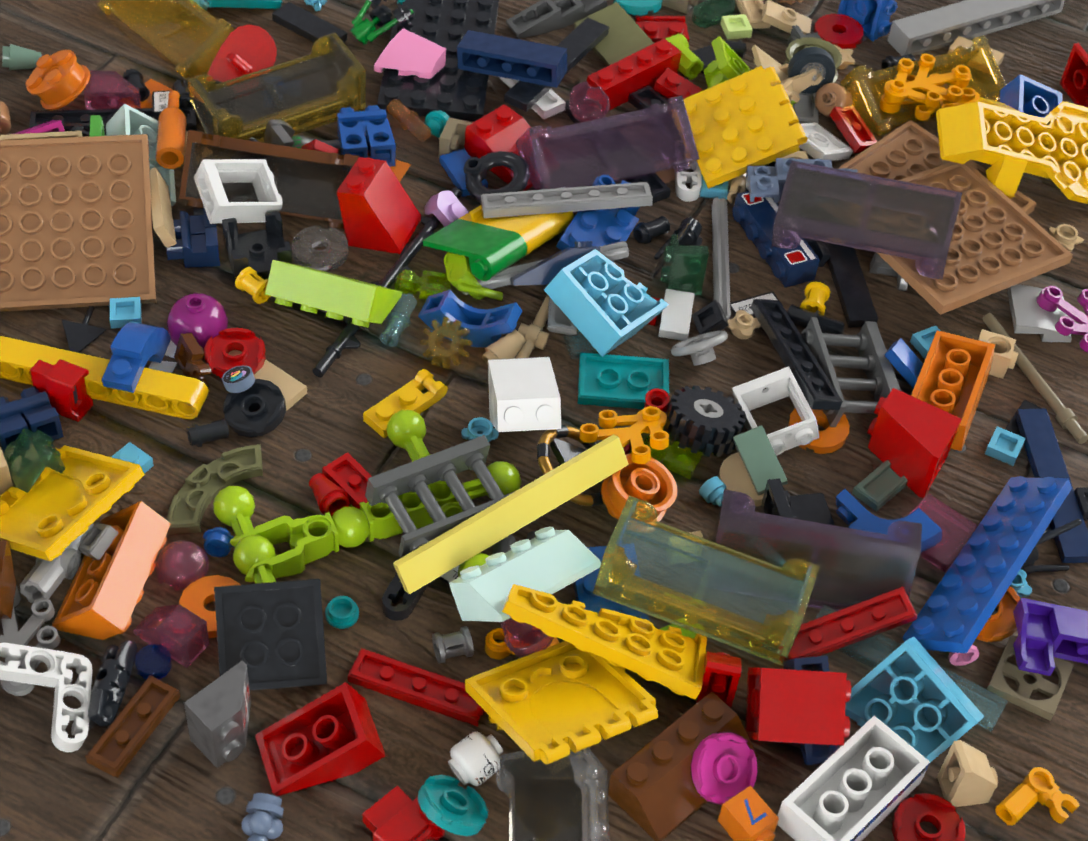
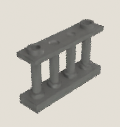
[801,317,901,427]
[365,435,514,558]

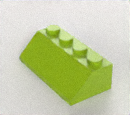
[265,260,402,328]

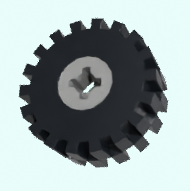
[664,385,746,457]

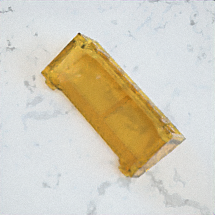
[97,0,234,84]
[839,35,1006,135]

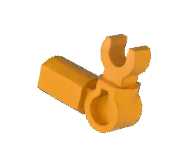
[995,767,1080,826]

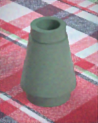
[2,44,41,71]

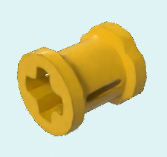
[235,267,271,304]
[800,282,831,316]

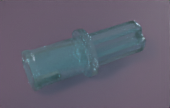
[380,293,417,347]

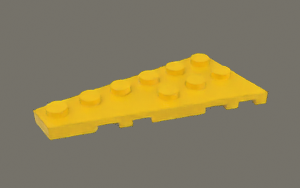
[502,584,708,700]

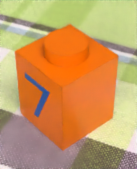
[718,786,779,841]

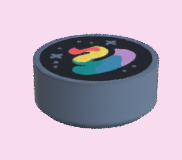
[222,365,255,393]

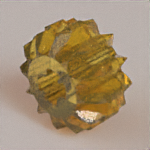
[420,317,472,369]

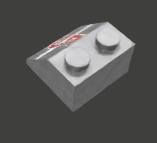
[184,661,251,768]

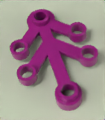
[1036,285,1088,352]

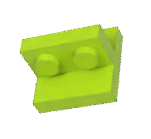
[703,36,750,88]

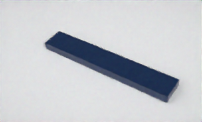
[1015,409,1088,563]

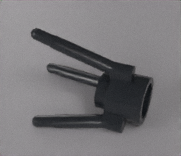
[654,217,703,277]
[1021,519,1082,575]

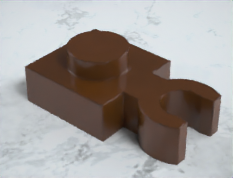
[174,333,212,386]

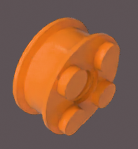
[26,50,90,111]
[601,454,677,528]

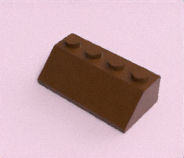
[608,691,758,841]

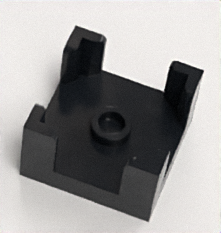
[222,211,292,281]

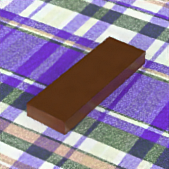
[86,675,180,778]

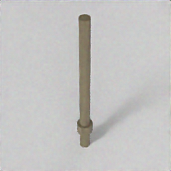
[982,313,1088,444]

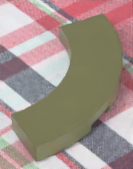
[167,444,263,535]

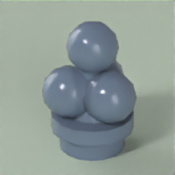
[241,793,284,841]

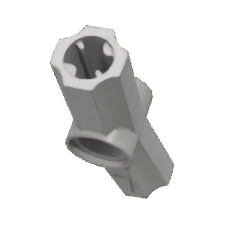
[20,523,94,603]

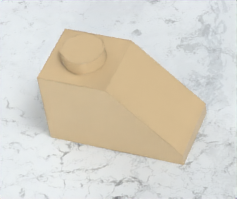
[937,740,998,807]

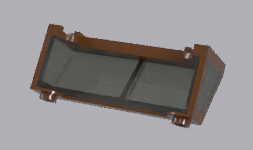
[179,130,360,229]

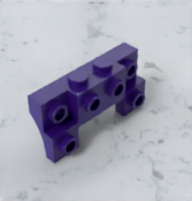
[1013,598,1088,676]

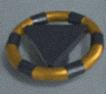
[537,425,604,507]

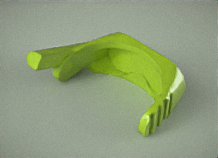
[444,252,503,301]

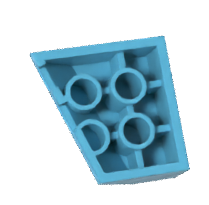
[544,249,669,357]
[845,637,984,763]

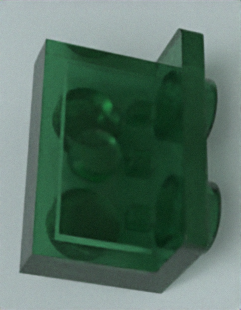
[661,234,709,295]
[4,428,66,493]

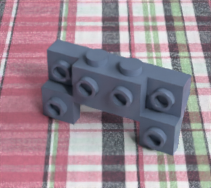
[746,158,864,205]

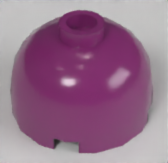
[167,293,228,348]

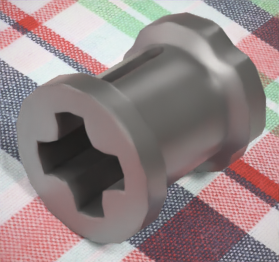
[432,626,474,664]

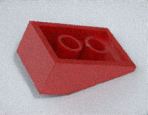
[465,104,560,191]
[255,682,386,796]

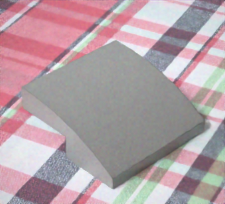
[1008,285,1072,343]

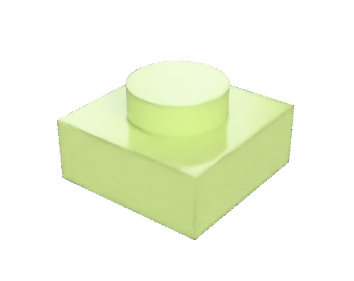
[720,14,753,40]

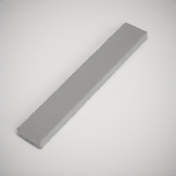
[481,182,653,218]

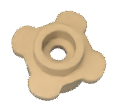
[727,310,761,339]

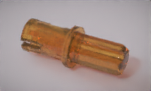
[387,99,431,142]

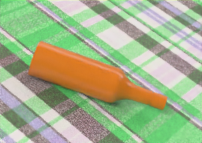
[156,90,186,169]

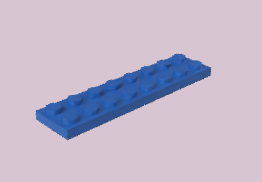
[902,476,1072,654]

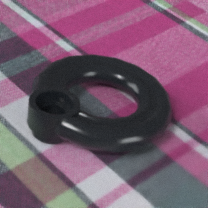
[463,151,530,202]

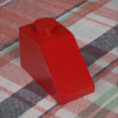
[696,651,742,708]

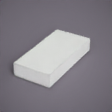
[658,289,694,341]

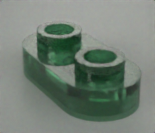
[692,0,736,28]

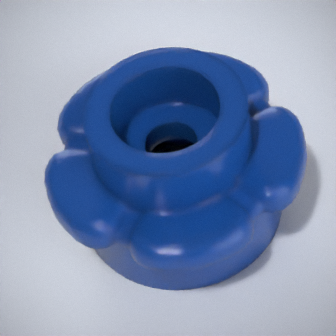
[203,527,234,557]

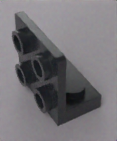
[762,478,840,554]

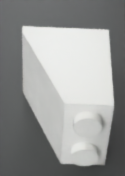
[488,357,561,432]

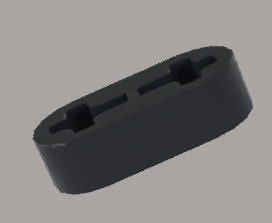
[382,573,427,621]

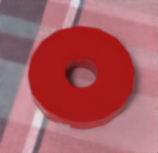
[814,14,864,49]
[204,327,266,378]
[892,793,965,841]

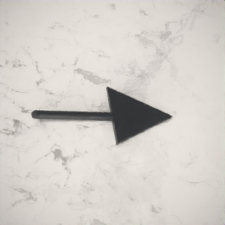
[62,306,107,353]

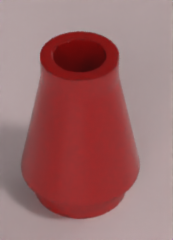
[309,473,349,517]

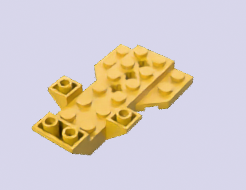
[936,97,1088,204]

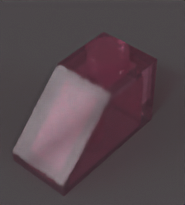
[83,70,141,110]
[133,604,210,668]

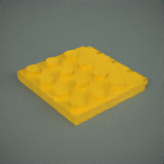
[673,66,808,189]
[0,445,145,562]
[465,641,658,765]

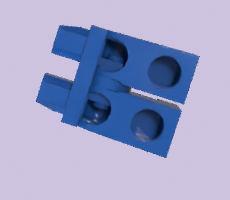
[337,105,396,171]

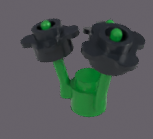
[350,0,415,45]

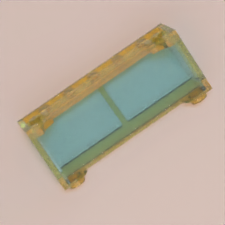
[593,495,820,666]

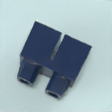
[166,208,220,268]
[0,387,64,457]

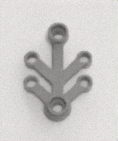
[0,586,60,696]

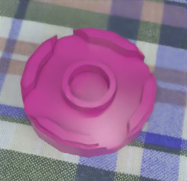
[691,732,758,805]

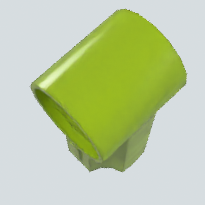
[665,34,704,80]

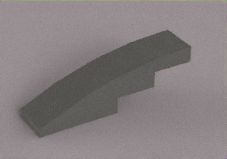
[506,0,608,39]

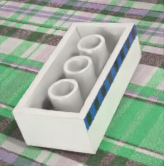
[777,716,930,841]

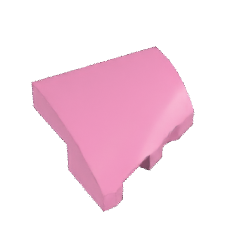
[374,28,446,79]

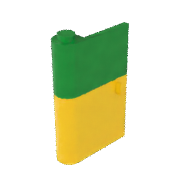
[423,205,574,281]

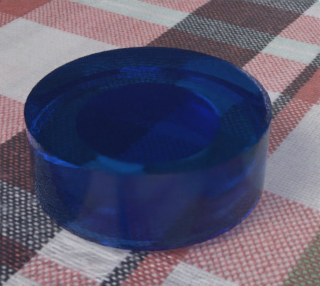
[135,644,172,679]

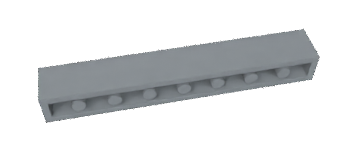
[888,0,1065,56]

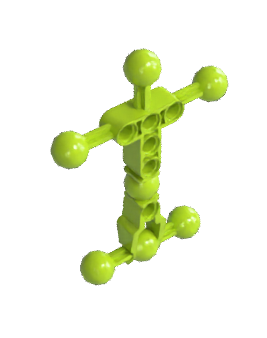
[213,410,521,584]

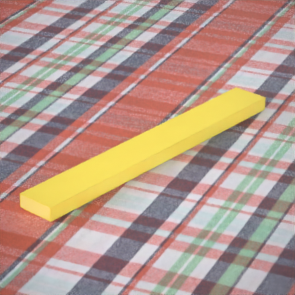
[393,434,629,594]

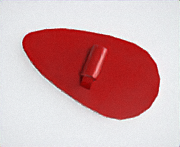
[205,25,277,98]

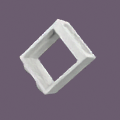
[194,159,283,224]
[732,367,819,456]

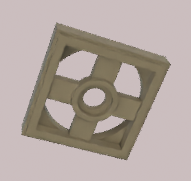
[986,636,1074,721]

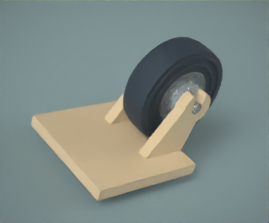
[752,45,836,103]

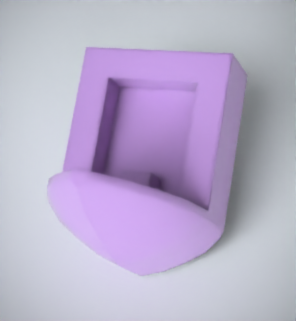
[424,190,469,227]

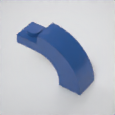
[418,290,523,347]
[102,322,171,393]
[836,489,942,557]

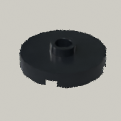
[223,379,286,438]

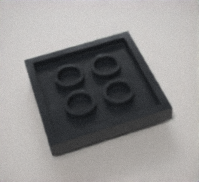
[214,579,327,691]

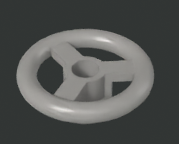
[670,330,728,366]

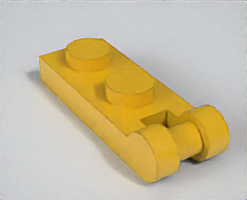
[363,369,448,438]

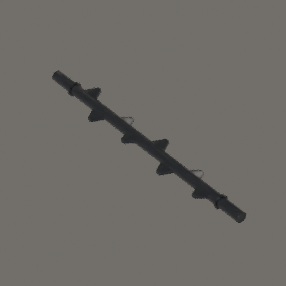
[312,187,462,377]

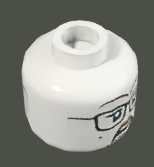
[448,731,503,786]

